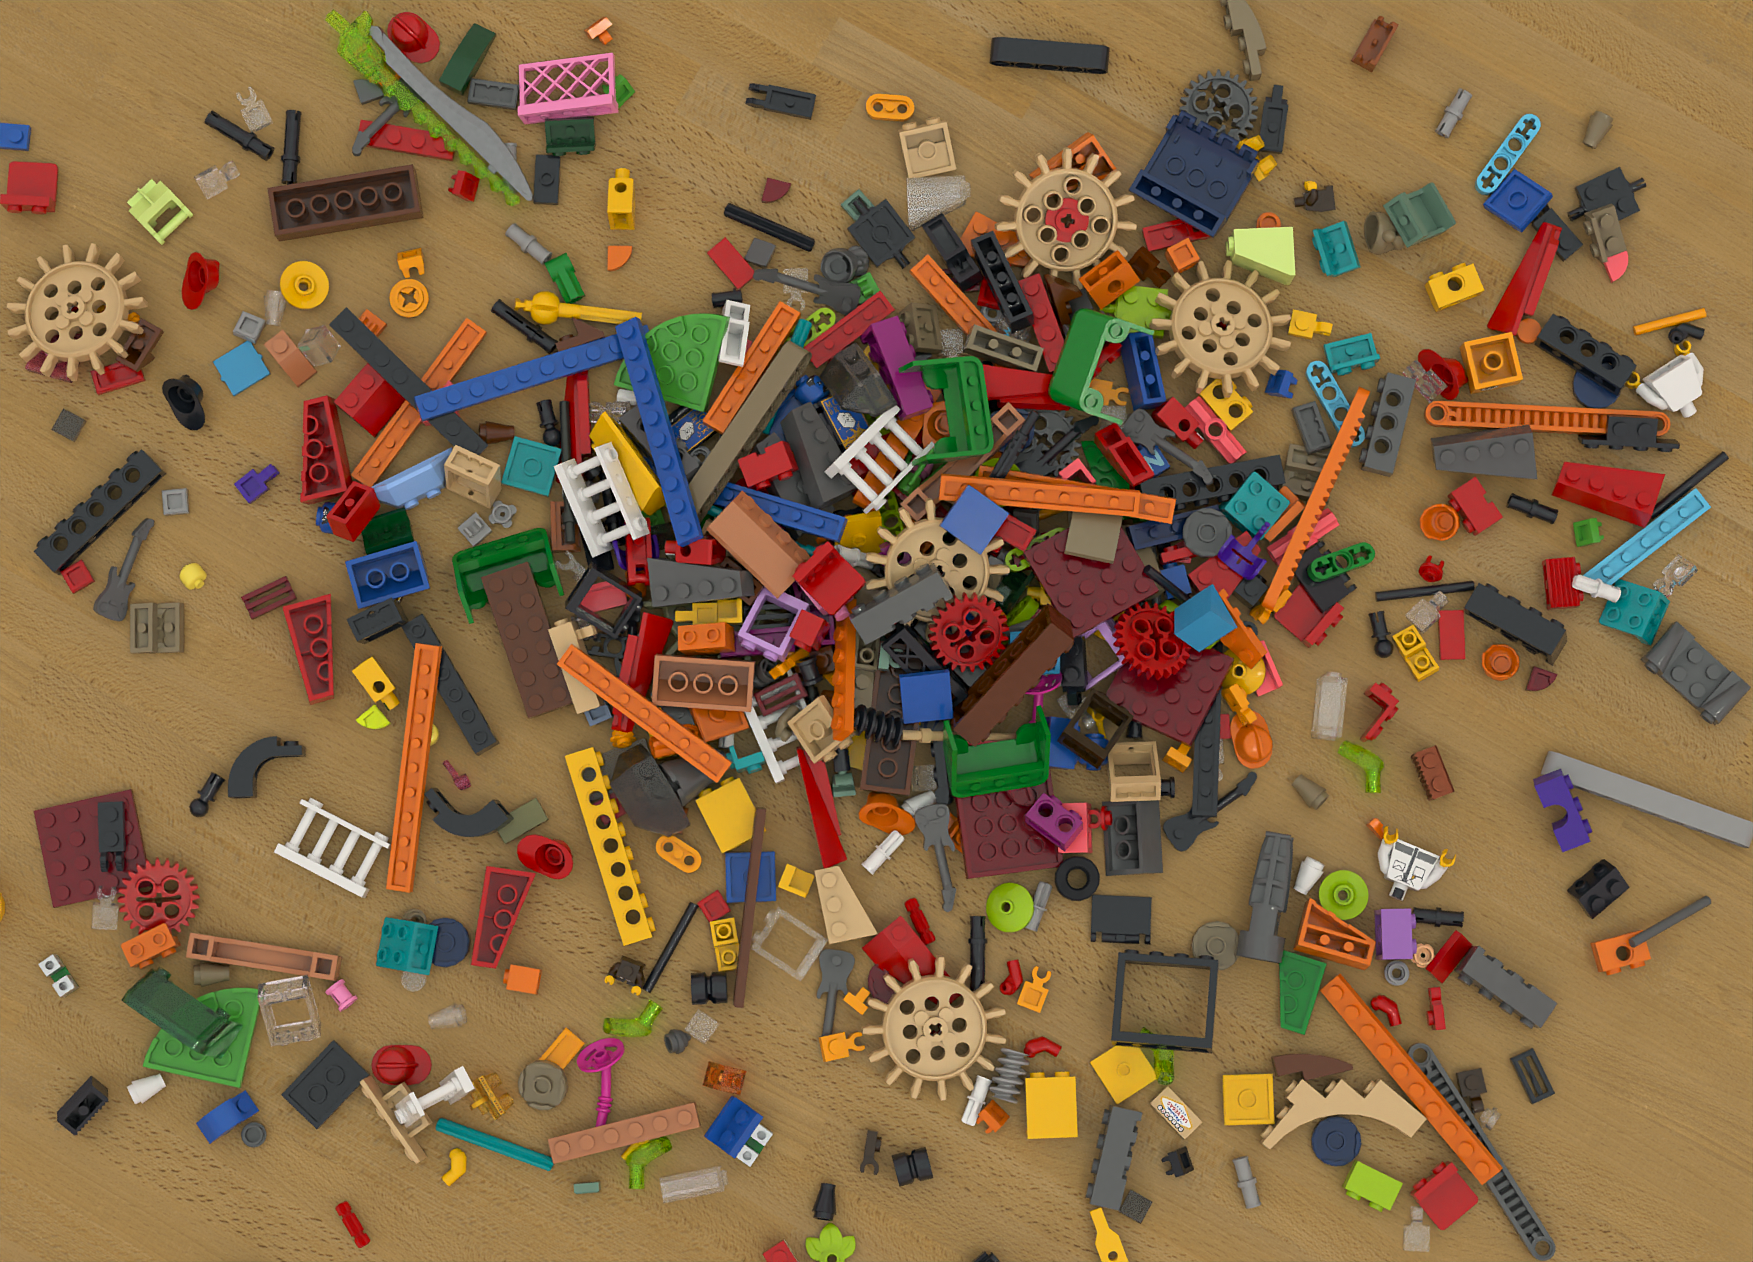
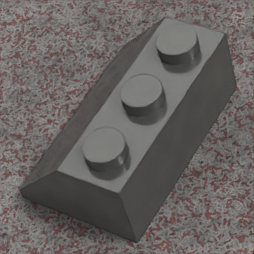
[1102,800,1163,876]

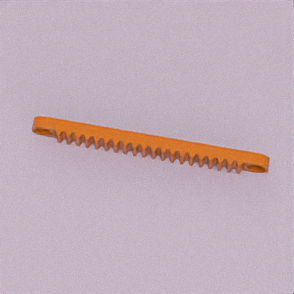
[1261,386,1370,611]
[1424,401,1671,438]

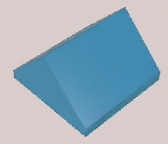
[1174,584,1237,652]

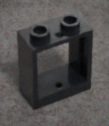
[565,561,644,639]
[347,597,409,644]

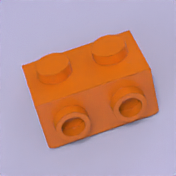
[121,923,181,970]

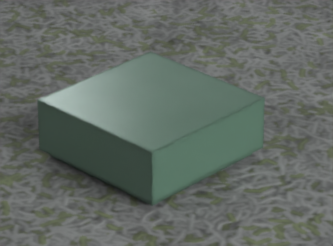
[841,189,874,222]
[574,1181,601,1194]

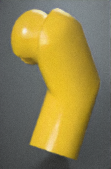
[441,1148,467,1186]

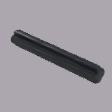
[724,203,815,252]

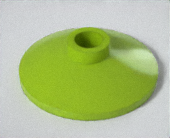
[1319,870,1369,920]
[986,883,1034,932]

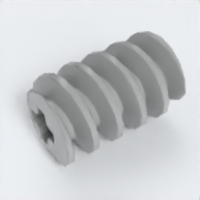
[989,1048,1030,1104]

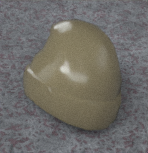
[1364,211,1405,255]

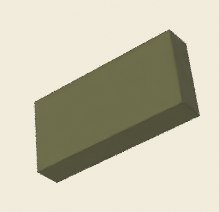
[498,798,549,844]

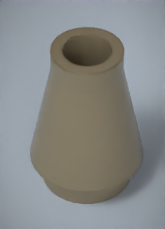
[1582,111,1613,149]
[1292,774,1329,810]
[194,962,230,987]

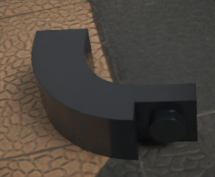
[228,736,306,799]
[424,788,514,837]

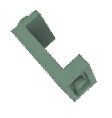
[1383,182,1456,248]

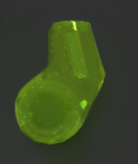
[1338,740,1385,793]
[603,1000,663,1037]
[1139,1026,1175,1085]
[625,1136,672,1189]

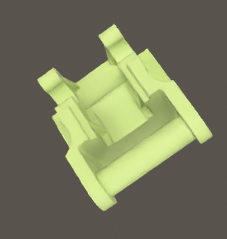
[127,179,193,245]

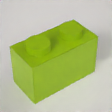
[1342,1160,1403,1212]

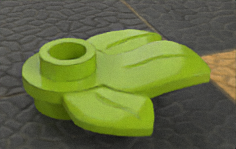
[805,1223,856,1262]

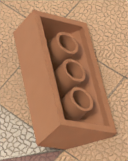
[706,491,811,599]
[652,654,756,712]

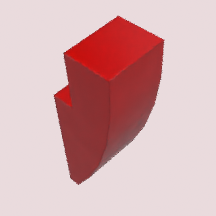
[1094,423,1155,487]

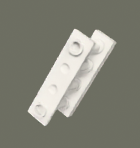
[824,403,934,514]
[553,442,650,558]
[745,669,829,784]
[274,798,391,898]
[394,1066,475,1128]

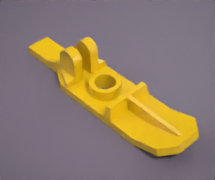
[1089,1207,1128,1262]

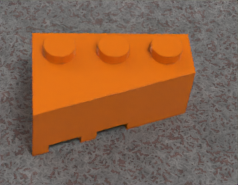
[1029,132,1116,198]
[1293,898,1376,971]

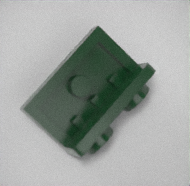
[545,117,596,156]
[361,508,415,555]

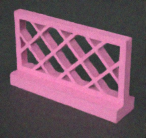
[518,53,619,125]

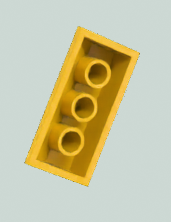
[589,411,666,516]

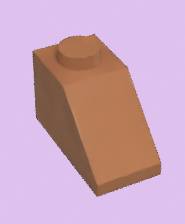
[263,330,317,387]

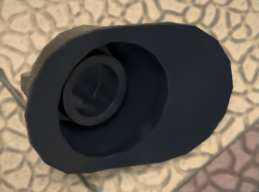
[162,375,205,430]

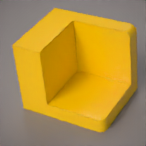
[717,598,743,625]
[778,864,814,899]

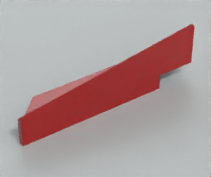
[1487,222,1562,337]
[983,365,1071,411]
[556,370,593,483]
[611,612,673,733]
[796,746,847,869]

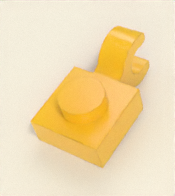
[1288,309,1333,340]
[675,603,718,625]

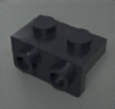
[1567,859,1630,919]

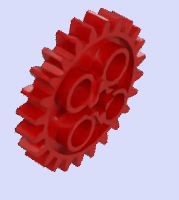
[928,592,1009,672]
[1112,602,1192,680]
[117,857,200,935]

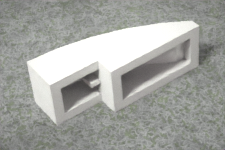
[718,300,750,367]

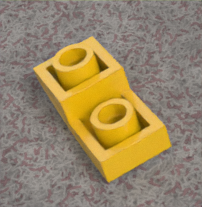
[1392,625,1439,682]
[710,917,739,972]

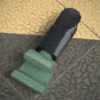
[832,748,856,797]

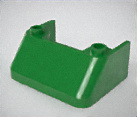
[1048,308,1154,425]
[898,356,994,466]
[452,528,564,624]
[943,705,1051,798]

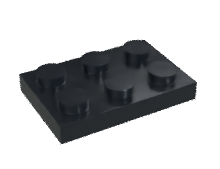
[281,1040,370,1129]

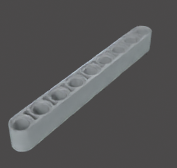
[1540,751,1753,848]

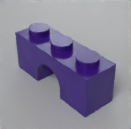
[1533,769,1592,852]

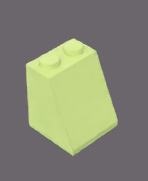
[1225,227,1295,285]

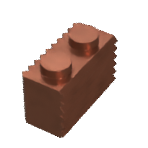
[1410,745,1454,801]

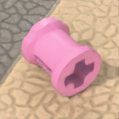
[325,979,358,1012]

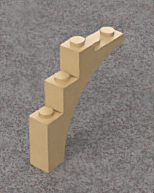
[1260,1078,1427,1150]

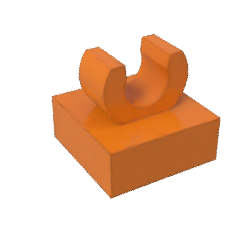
[584,17,613,45]
[359,309,387,337]
[976,1099,1010,1134]

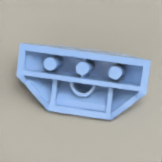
[372,447,453,510]

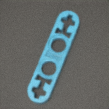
[1475,114,1541,195]
[1305,361,1365,448]

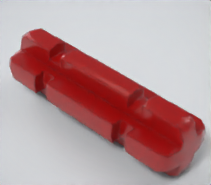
[904,898,935,945]
[335,1201,370,1248]

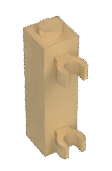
[548,618,605,714]

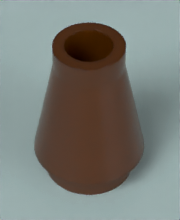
[479,421,514,445]

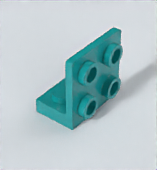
[1219,472,1290,540]
[1599,579,1670,646]
[376,917,438,975]

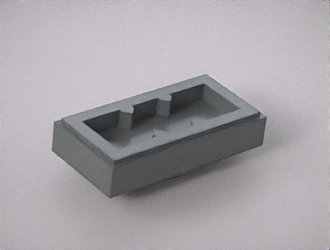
[467,78,519,110]
[1291,401,1332,455]

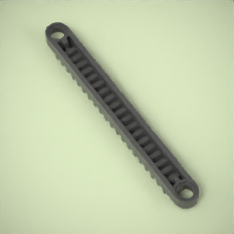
[1407,1043,1556,1261]

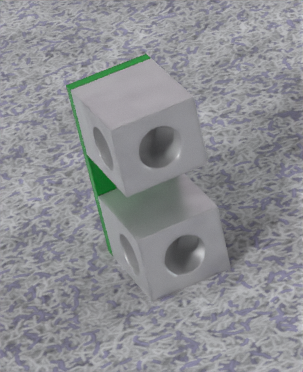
[38,954,79,997]
[736,1123,773,1167]

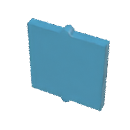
[213,341,270,396]

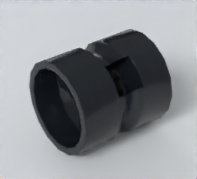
[691,971,728,1005]
[892,1147,933,1187]

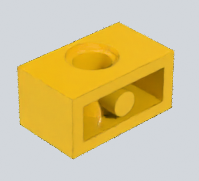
[1425,263,1484,312]

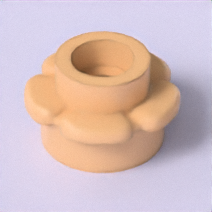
[1411,943,1435,968]

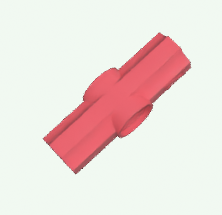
[1185,396,1247,464]
[1266,508,1339,566]

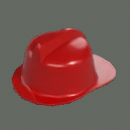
[387,12,440,63]
[182,252,220,310]
[1418,349,1469,400]
[517,834,573,879]
[371,1045,432,1085]

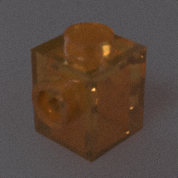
[702,1061,746,1095]

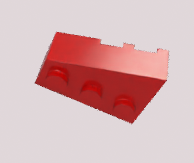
[1187,531,1261,600]

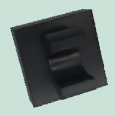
[1161,1146,1194,1178]

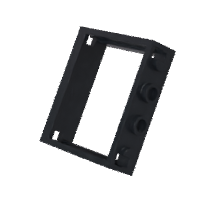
[1111,949,1219,1054]

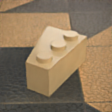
[814,866,878,945]

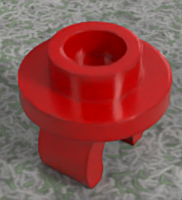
[1419,555,1444,582]
[1088,806,1113,831]

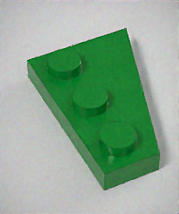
[1081,441,1129,490]
[1279,950,1327,1035]

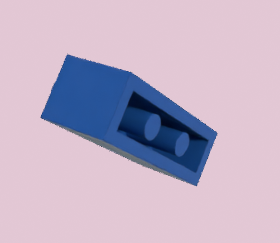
[1120,332,1166,411]

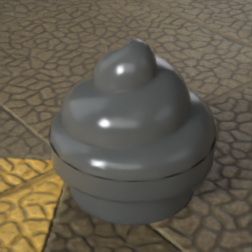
[664,1029,691,1054]

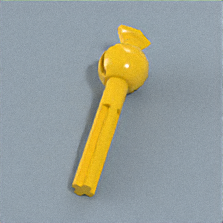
[514,291,642,325]

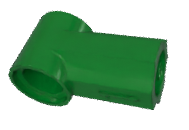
[544,253,585,304]

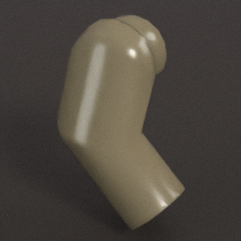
[775,704,800,742]

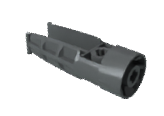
[1236,831,1294,964]

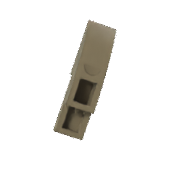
[1220,0,1267,81]
[854,630,880,709]

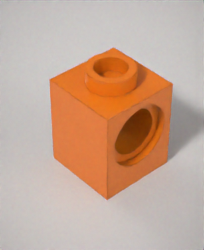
[1164,238,1200,274]
[503,965,542,994]

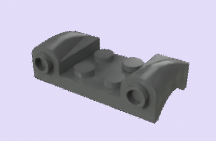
[1640,621,1751,725]

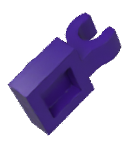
[234,464,280,504]

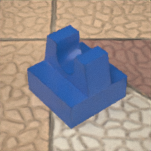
[1264,370,1298,399]

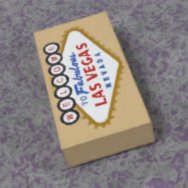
[1150,1086,1202,1140]

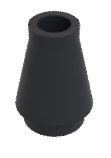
[812,1183,836,1221]

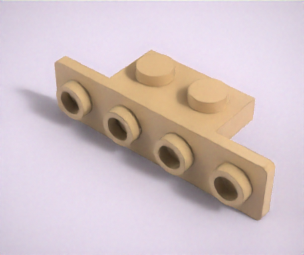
[360,1076,433,1164]

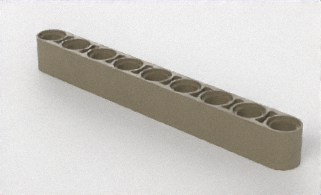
[669,341,812,523]

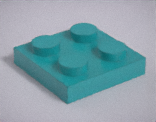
[501,436,561,497]

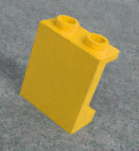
[695,776,767,854]
[1024,1071,1078,1139]

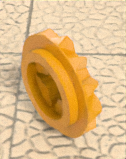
[389,279,429,318]

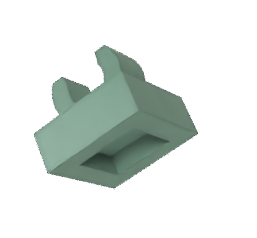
[878,643,903,671]

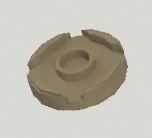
[1191,921,1239,970]
[518,1060,568,1110]

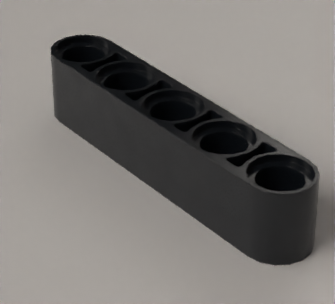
[989,37,1110,74]

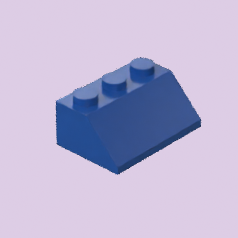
[345,541,430,609]

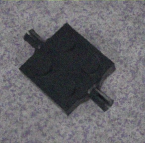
[1567,167,1646,221]
[847,197,916,269]

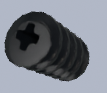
[854,704,903,748]

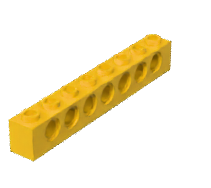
[565,747,656,946]

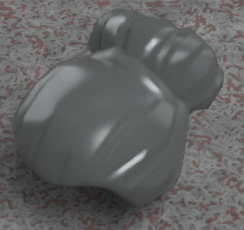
[820,245,869,283]

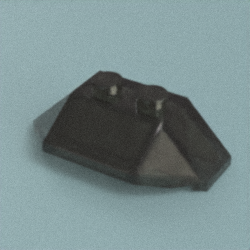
[819,342,897,417]
[609,743,690,837]

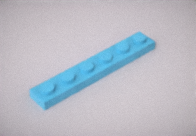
[1582,488,1711,585]

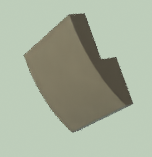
[1281,444,1330,505]
[1064,511,1123,564]
[130,603,184,653]

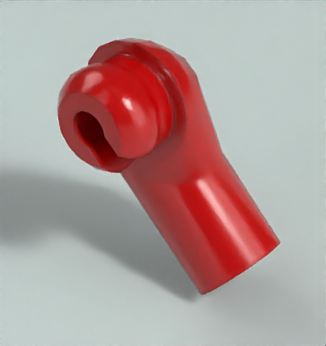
[1000,959,1023,995]
[1371,995,1402,1027]
[1024,1036,1062,1058]

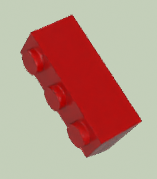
[334,363,405,438]

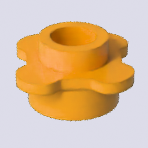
[610,730,636,748]

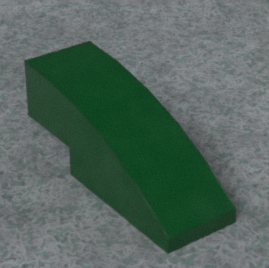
[439,23,496,96]

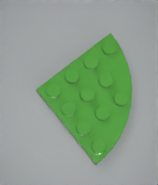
[614,313,730,412]
[142,988,264,1088]

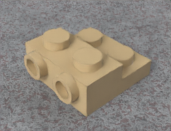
[897,116,956,180]
[787,695,856,764]

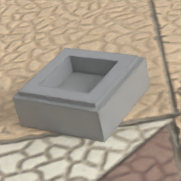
[233,311,266,344]
[162,488,190,516]

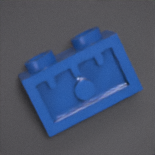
[704,1096,763,1158]

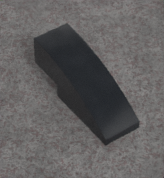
[921,213,984,292]

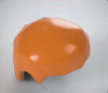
[1420,504,1460,541]
[1482,644,1520,681]

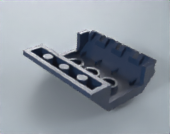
[1129,110,1260,238]

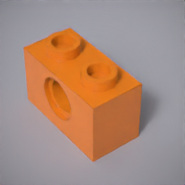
[1078,250,1140,310]
[678,622,735,656]
[1590,930,1651,975]

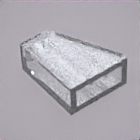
[906,176,971,231]
[659,1165,729,1203]

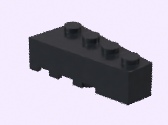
[1464,583,1567,666]

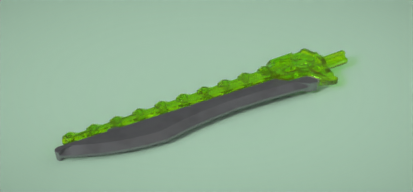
[325,9,535,207]

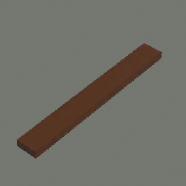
[733,807,766,1008]

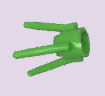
[896,448,948,496]

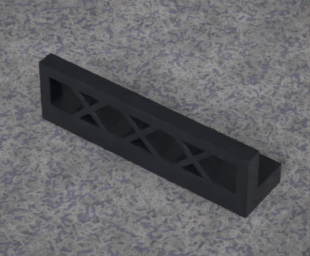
[881,622,968,708]

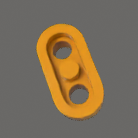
[866,94,914,122]
[656,834,702,873]

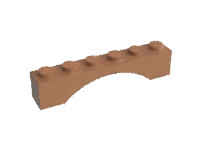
[900,402,1025,522]
[186,933,342,981]
[548,1102,701,1164]

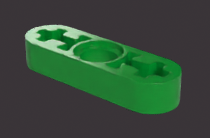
[1307,542,1375,582]

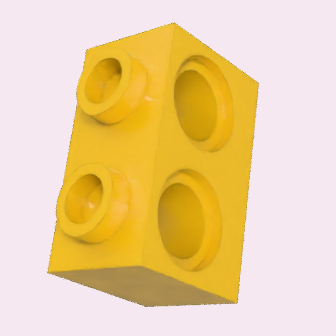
[1197,379,1253,433]

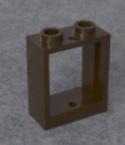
[1057,688,1134,769]

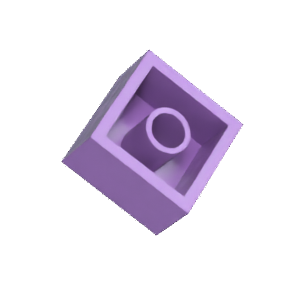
[1374,909,1417,960]

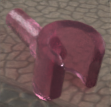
[443,760,471,790]

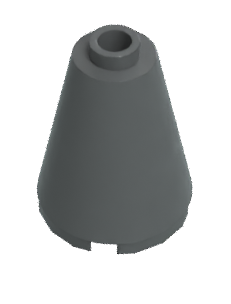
[657,748,727,807]

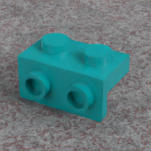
[1312,221,1361,277]
[1323,333,1381,376]
[726,745,766,774]

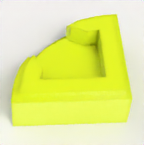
[356,704,391,729]

